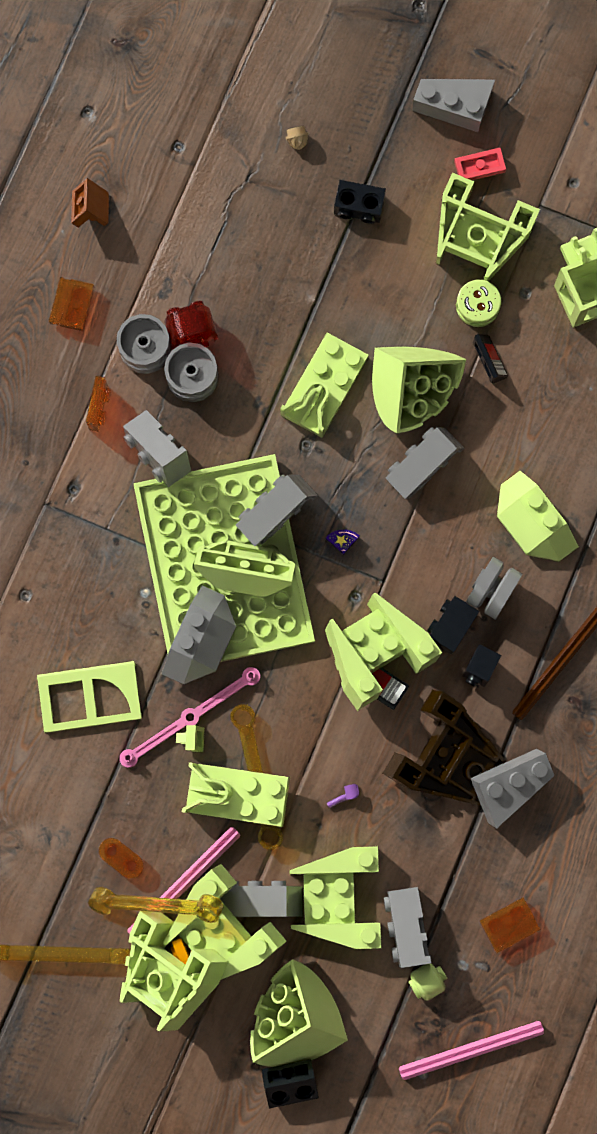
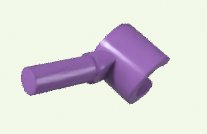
[327,784,359,808]

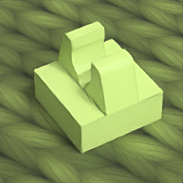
[176,725,205,752]

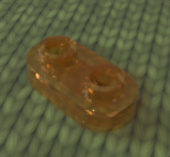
[99,838,144,878]

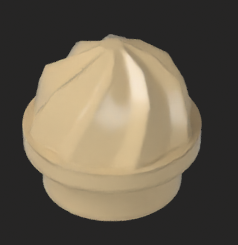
[285,126,309,150]

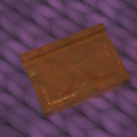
[49,277,94,331]
[86,376,111,432]
[479,897,541,953]

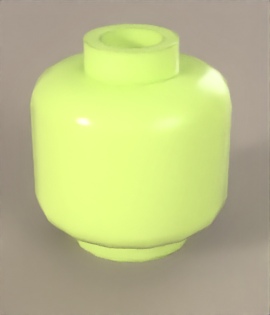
[408,963,447,1001]

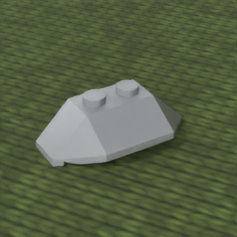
[161,586,236,684]

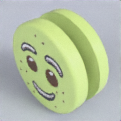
[456,280,501,327]

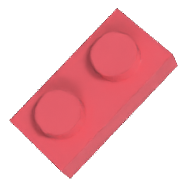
[454,148,506,181]

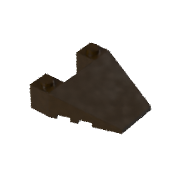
[382,689,506,806]

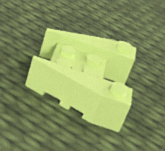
[436,173,540,282]
[325,593,442,711]
[290,846,381,949]
[163,864,287,979]
[120,911,229,1032]

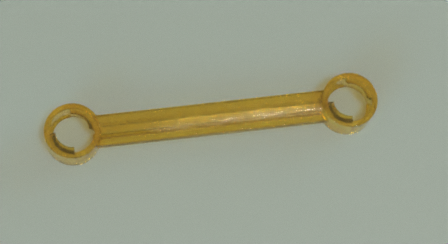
[230,704,283,850]
[88,887,224,923]
[0,944,131,964]

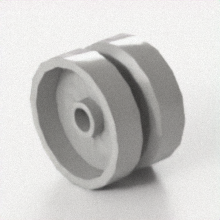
[117,314,171,374]
[164,343,219,402]
[466,556,523,619]

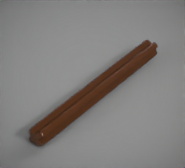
[512,607,597,720]

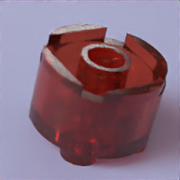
[164,301,218,350]

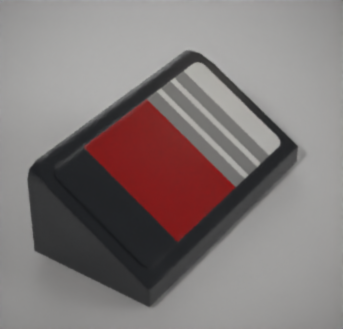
[473,334,508,384]
[372,667,409,710]

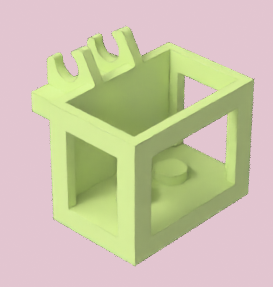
[554,228,597,328]

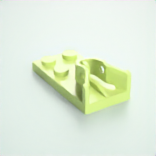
[280,333,369,438]
[182,763,290,827]

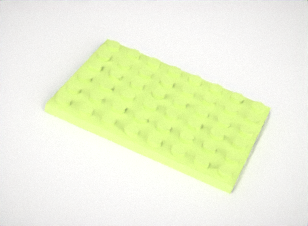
[133,454,315,662]

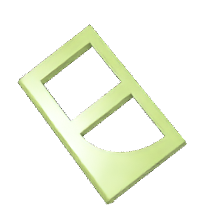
[37,661,142,733]

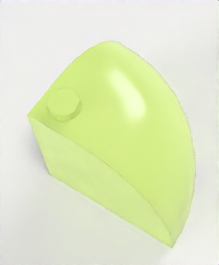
[372,347,466,433]
[250,959,348,1067]

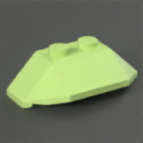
[497,471,579,562]
[194,540,295,597]

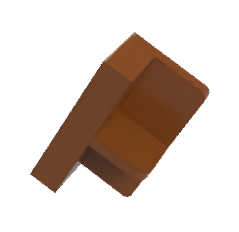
[71,178,109,228]

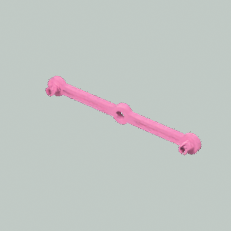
[120,667,260,768]

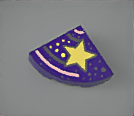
[326,530,360,555]

